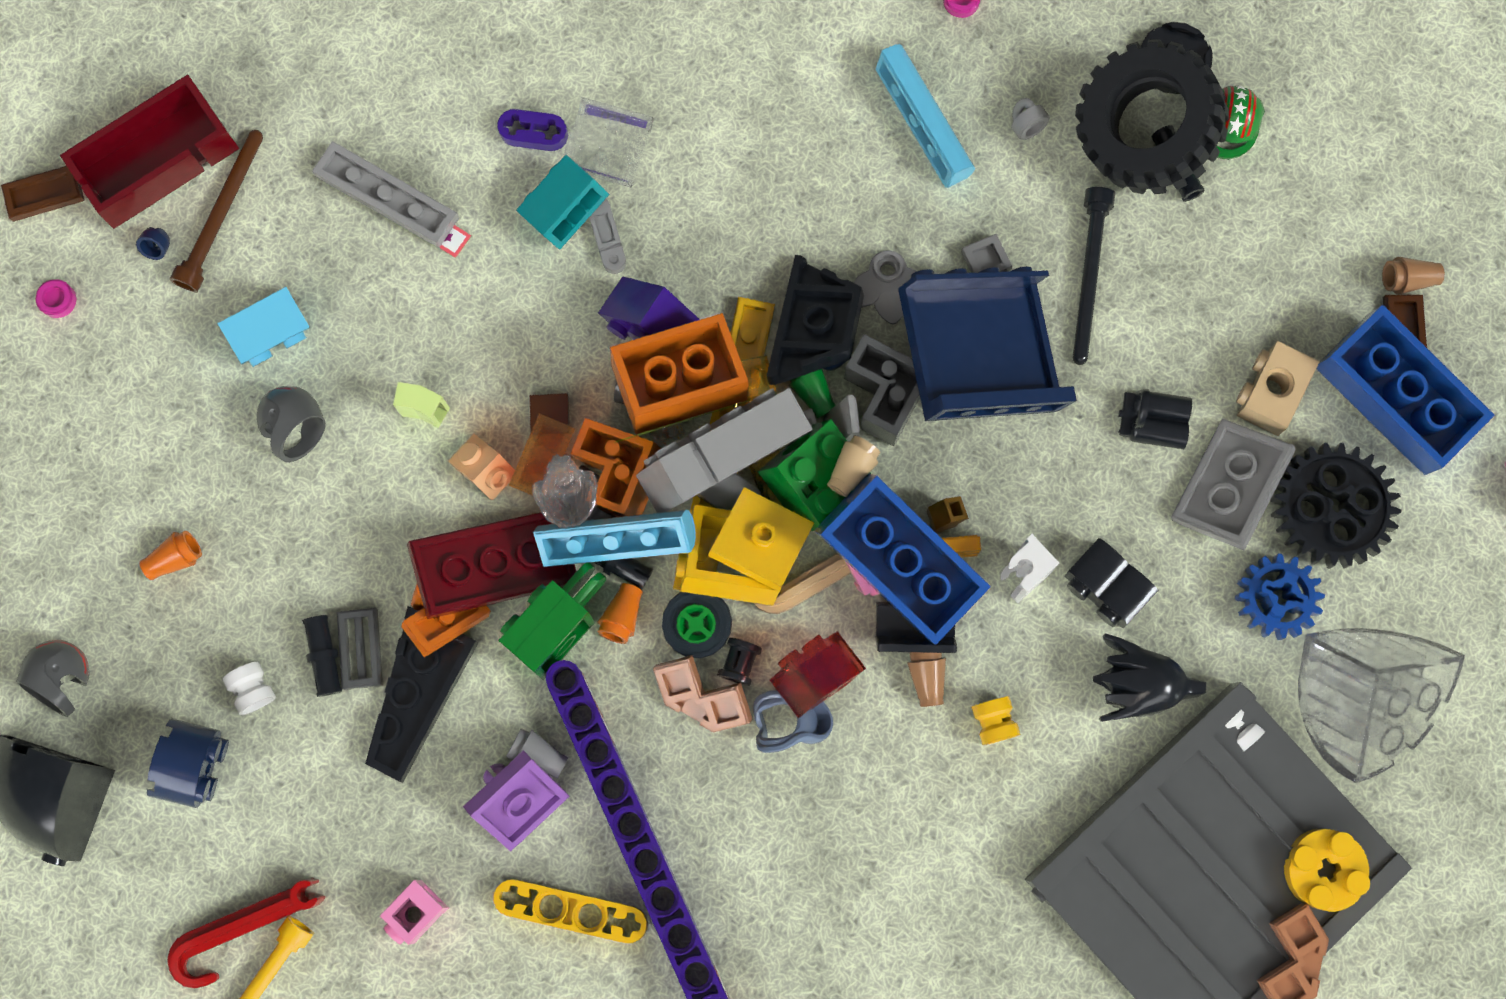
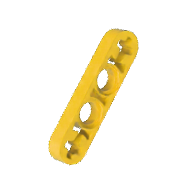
[493,880,648,943]

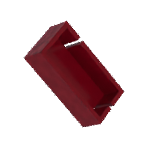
[60,74,240,229]

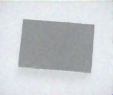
[1171,419,1295,550]

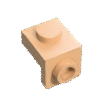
[448,434,517,500]

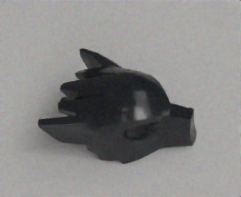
[1093,633,1206,722]

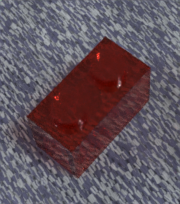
[770,631,866,718]

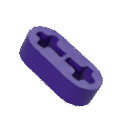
[497,109,568,151]

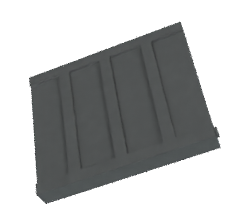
[1024,682,1412,999]

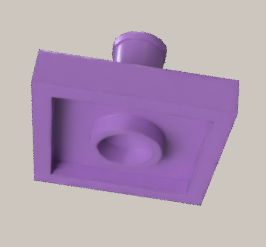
[463,750,570,852]

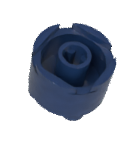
[147,718,229,808]

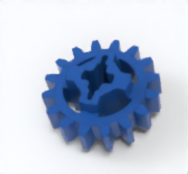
[1235,554,1325,640]

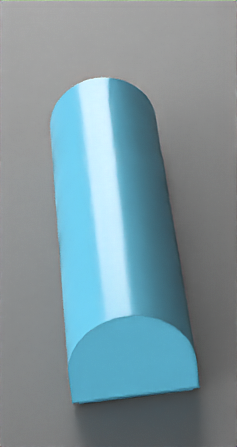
[875,44,975,188]
[533,510,696,567]

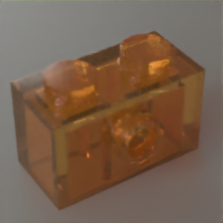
[509,413,577,501]

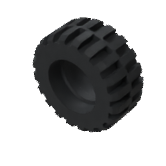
[1075,40,1229,194]

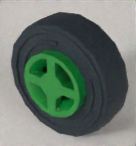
[662,592,732,659]

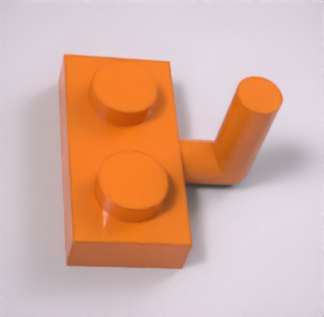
[401,584,491,658]

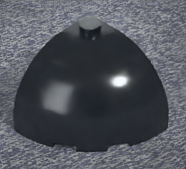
[0,734,115,867]

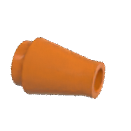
[139,531,202,580]
[598,583,643,644]

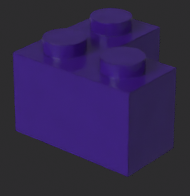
[598,276,700,340]

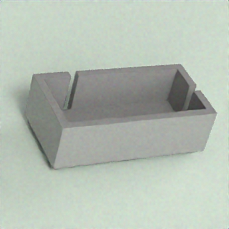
[636,388,813,513]

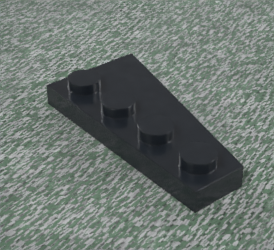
[365,606,478,783]

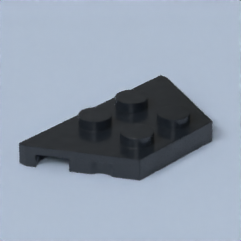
[766,255,864,385]

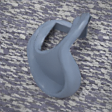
[753,690,833,753]

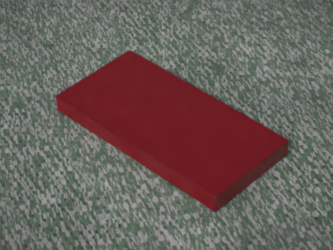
[407,509,577,619]

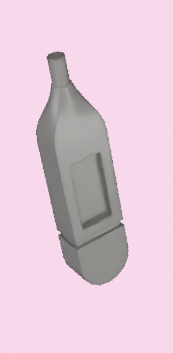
[589,199,626,274]

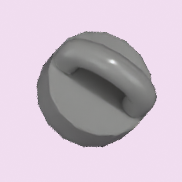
[1011,98,1050,140]

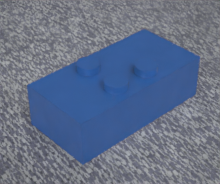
[1316,305,1495,475]
[814,473,991,645]

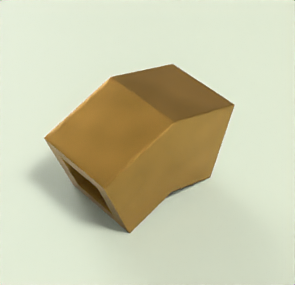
[926,496,969,533]

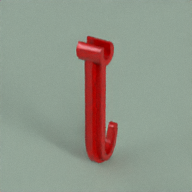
[167,878,325,989]

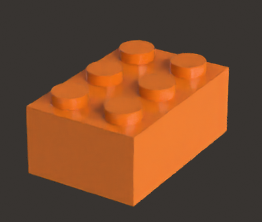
[610,313,749,435]

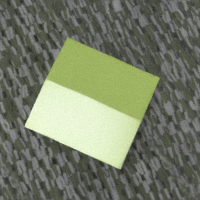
[393,382,450,428]

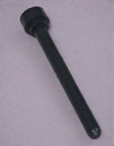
[1073,187,1115,365]

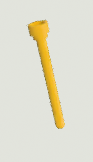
[239,916,314,999]

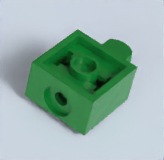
[757,419,871,532]
[498,562,607,681]

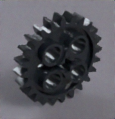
[1270,443,1402,569]

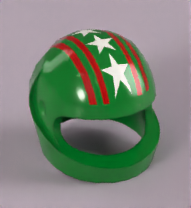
[1217,86,1265,160]

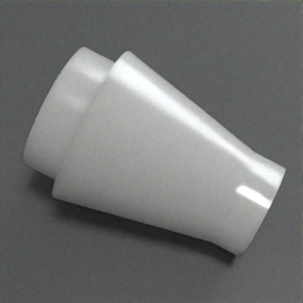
[506,729,568,778]

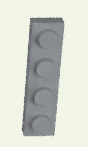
[312,141,459,248]

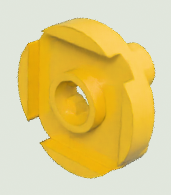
[1284,828,1370,912]

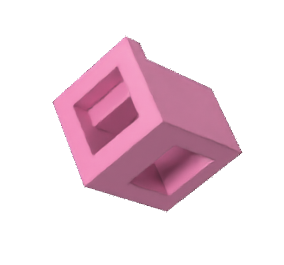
[380,880,449,945]

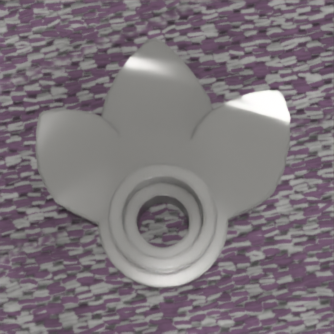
[854,250,917,325]

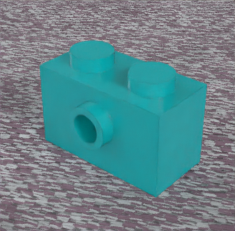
[516,155,610,250]

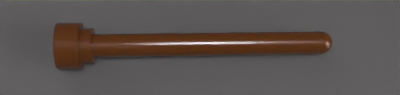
[169,130,263,293]

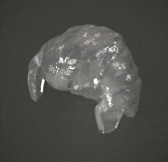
[532,454,598,529]

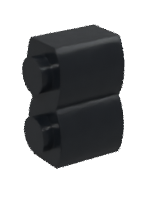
[1065,538,1159,628]

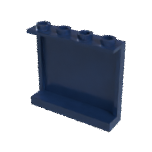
[898,266,1077,421]

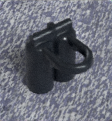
[1118,389,1192,450]

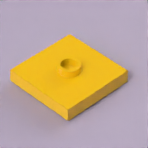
[708,487,814,592]

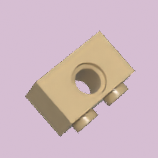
[1236,341,1320,436]

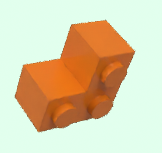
[570,418,662,517]

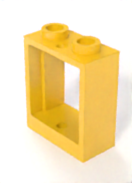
[675,505,779,606]

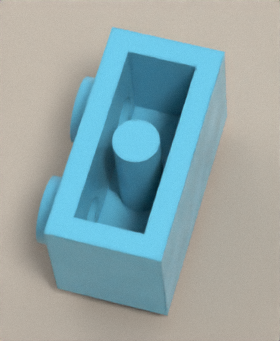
[217,287,310,367]

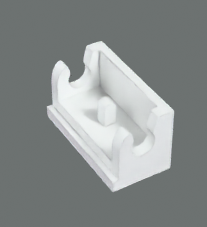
[1000,534,1059,604]

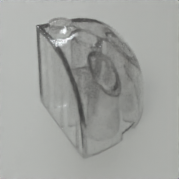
[1298,628,1465,783]

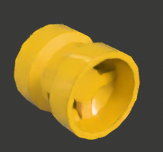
[971,696,1021,745]

